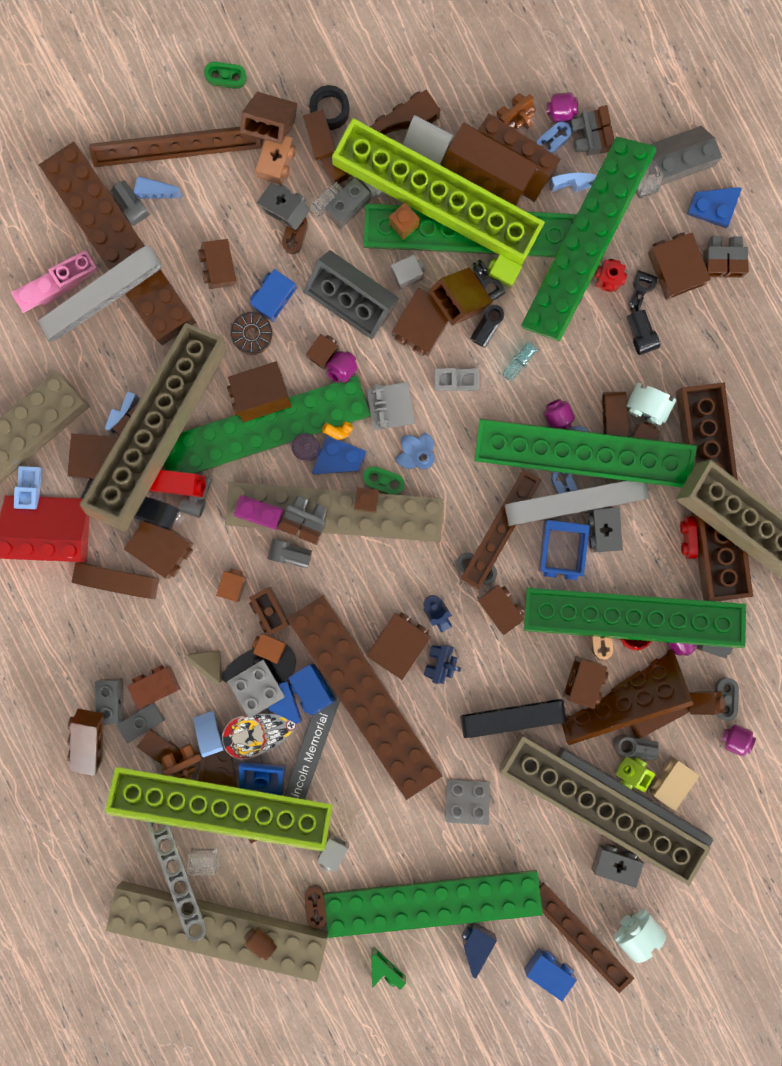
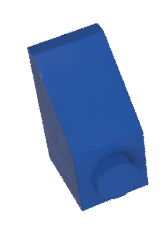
[268,680,302,724]

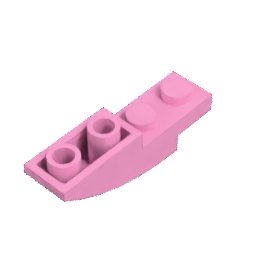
[11,250,97,313]

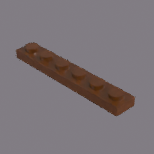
[460,469,542,590]
[539,882,635,993]

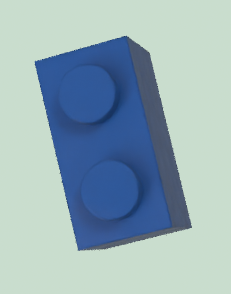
[250,269,297,322]
[289,664,337,715]
[524,948,577,1002]

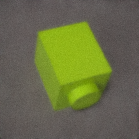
[488,254,523,289]

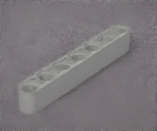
[38,245,163,342]
[505,481,649,526]
[146,821,207,941]

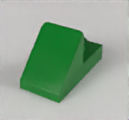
[371,947,406,990]

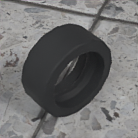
[309,85,350,130]

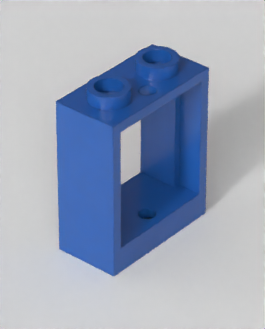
[538,520,590,580]

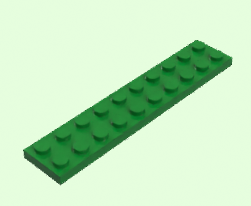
[521,136,657,342]
[363,204,577,257]
[164,375,371,474]
[474,418,697,488]
[524,588,746,648]
[324,870,543,938]

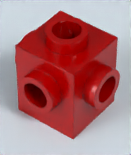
[594,259,627,292]

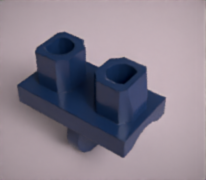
[423,595,452,632]
[424,645,462,684]

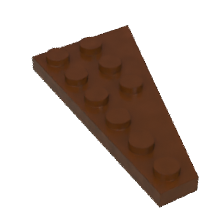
[561,649,694,745]

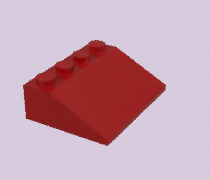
[0,495,89,562]

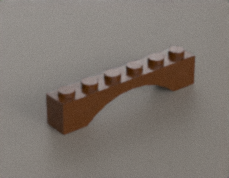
[320,89,441,187]

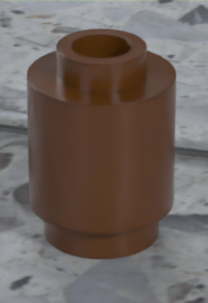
[244,927,277,961]

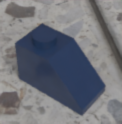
[462,923,497,979]

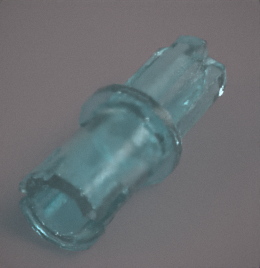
[502,342,538,381]

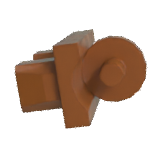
[497,93,536,129]
[161,744,202,780]

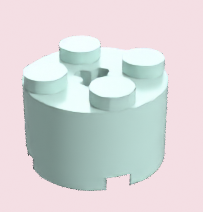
[626,383,676,426]
[613,909,666,963]

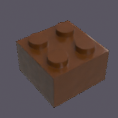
[563,656,609,709]

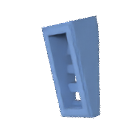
[134,176,183,199]

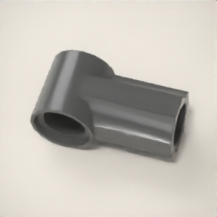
[111,181,150,226]
[179,472,212,518]
[267,538,312,568]
[613,734,659,761]

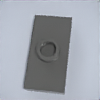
[116,702,165,744]

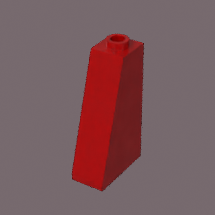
[148,470,206,498]

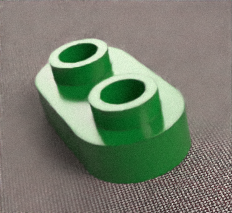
[204,62,247,89]
[363,466,404,495]

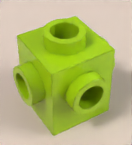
[616,757,656,792]

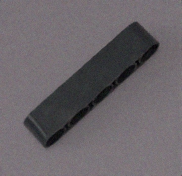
[80,478,180,530]
[460,699,567,738]

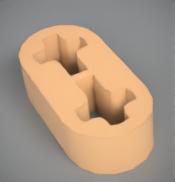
[591,636,613,660]

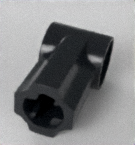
[470,305,504,348]
[627,309,660,355]

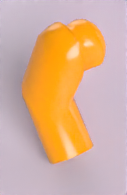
[322,422,353,440]

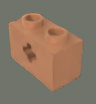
[255,136,296,184]

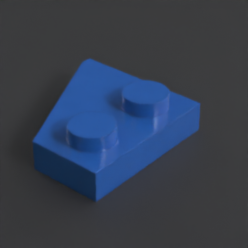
[687,187,742,228]
[312,436,366,475]

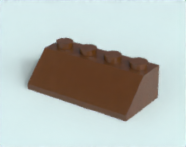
[478,113,561,202]
[441,122,538,206]

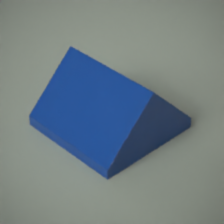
[239,761,286,796]

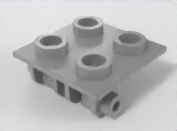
[367,382,415,430]
[227,660,285,718]
[445,780,490,825]

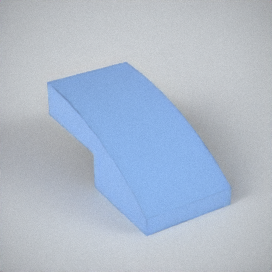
[549,173,596,193]
[105,391,140,433]
[14,466,42,509]
[193,710,223,757]

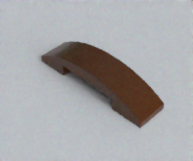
[71,562,159,600]

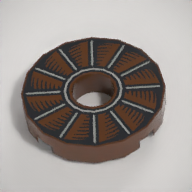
[230,312,273,355]

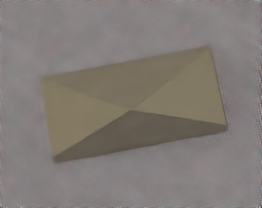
[184,651,223,686]

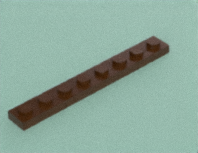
[89,126,261,167]

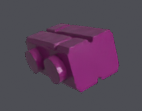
[234,495,284,530]

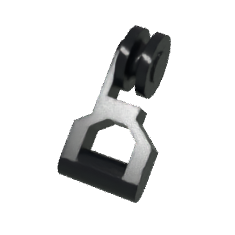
[472,259,506,301]
[629,270,658,312]

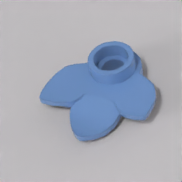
[395,432,435,469]

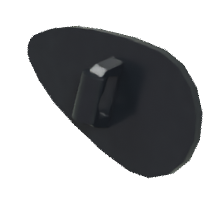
[222,645,296,684]

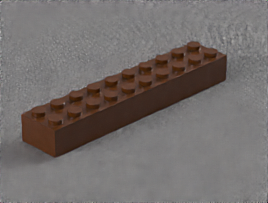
[39,141,197,345]
[676,382,753,602]
[287,594,442,800]

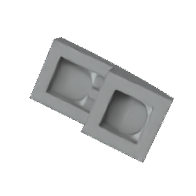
[435,368,480,391]

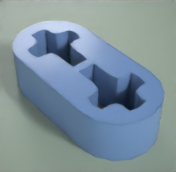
[537,122,571,153]
[551,472,578,494]

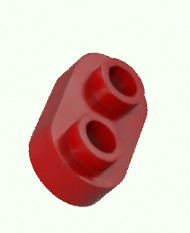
[680,516,698,559]

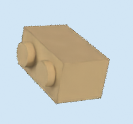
[649,757,700,811]

